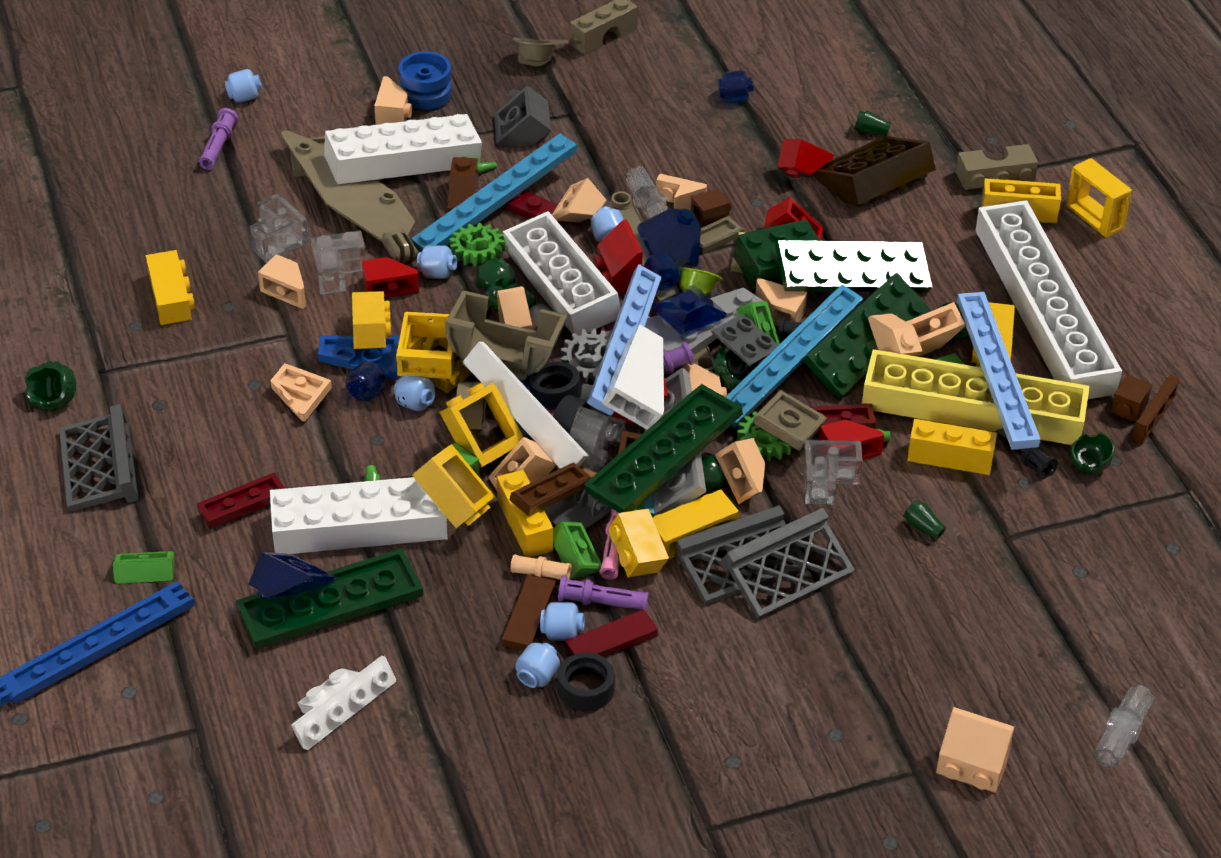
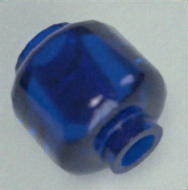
[718,70,754,103]
[644,252,681,291]
[345,361,386,402]

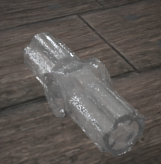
[626,166,675,235]
[1094,685,1155,768]

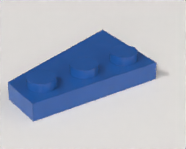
[318,336,400,380]

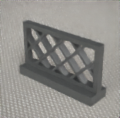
[59,404,139,512]
[674,505,808,605]
[720,508,855,619]

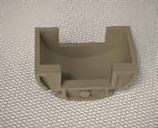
[445,291,567,381]

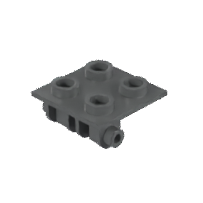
[711,314,779,366]
[544,489,612,530]

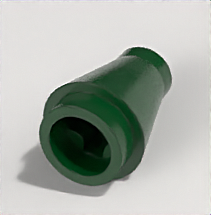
[854,110,891,136]
[903,500,946,540]

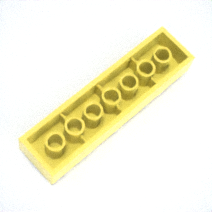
[862,349,1089,445]

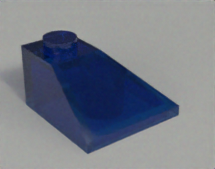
[637,208,701,267]
[652,284,727,338]
[248,552,337,600]

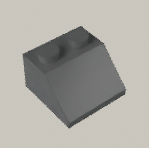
[494,85,551,146]

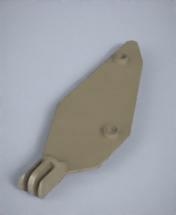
[281,130,419,264]

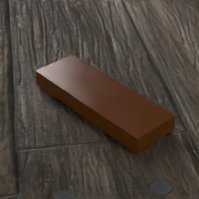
[1132,374,1179,445]
[509,462,592,517]
[502,575,556,651]

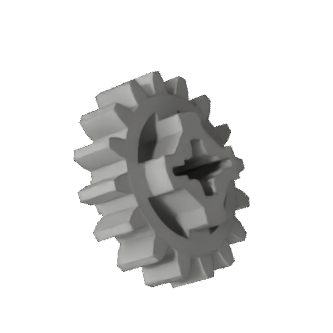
[561,329,610,384]

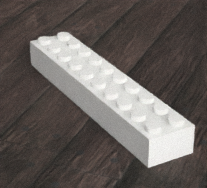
[975,200,1122,399]

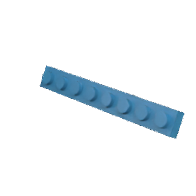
[411,133,578,252]
[726,284,863,429]

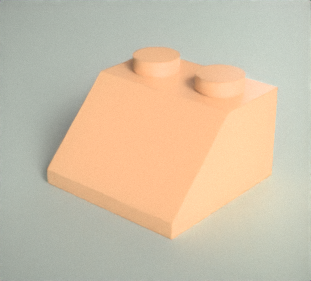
[936,707,1014,793]

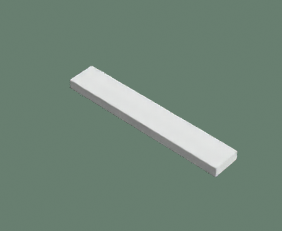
[463,342,589,468]

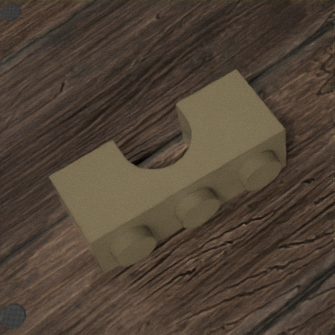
[570,0,638,56]
[956,144,1038,190]

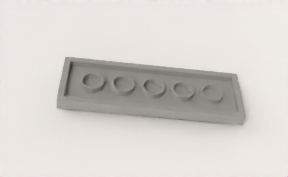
[644,368,706,515]

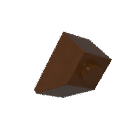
[447,157,478,212]

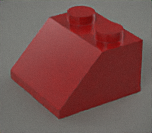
[594,220,643,296]

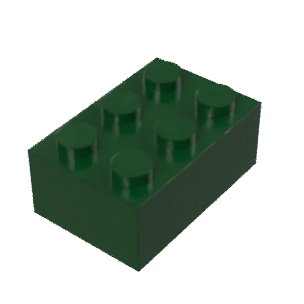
[733,219,820,292]

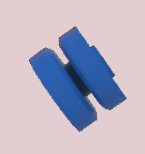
[399,51,452,110]

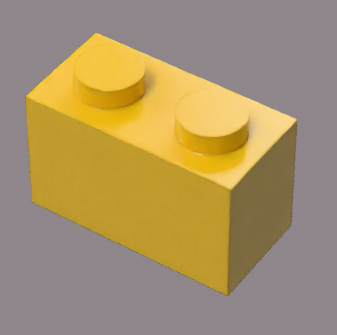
[608,509,669,578]

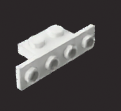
[291,656,396,750]

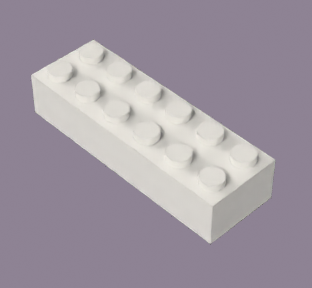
[324,114,482,184]
[503,211,621,336]
[270,477,448,555]

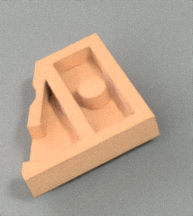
[270,363,332,422]

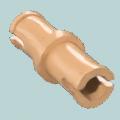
[511,554,572,580]

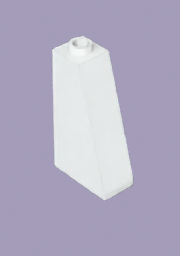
[602,324,664,430]

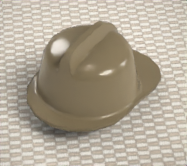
[512,38,569,66]

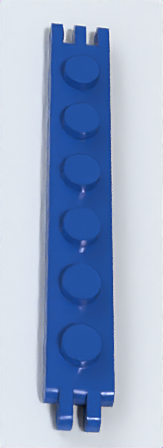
[0,582,196,706]

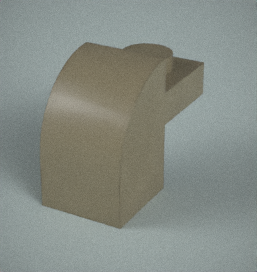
[456,381,487,430]

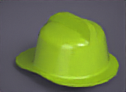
[670,263,722,300]

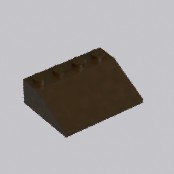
[812,136,936,206]

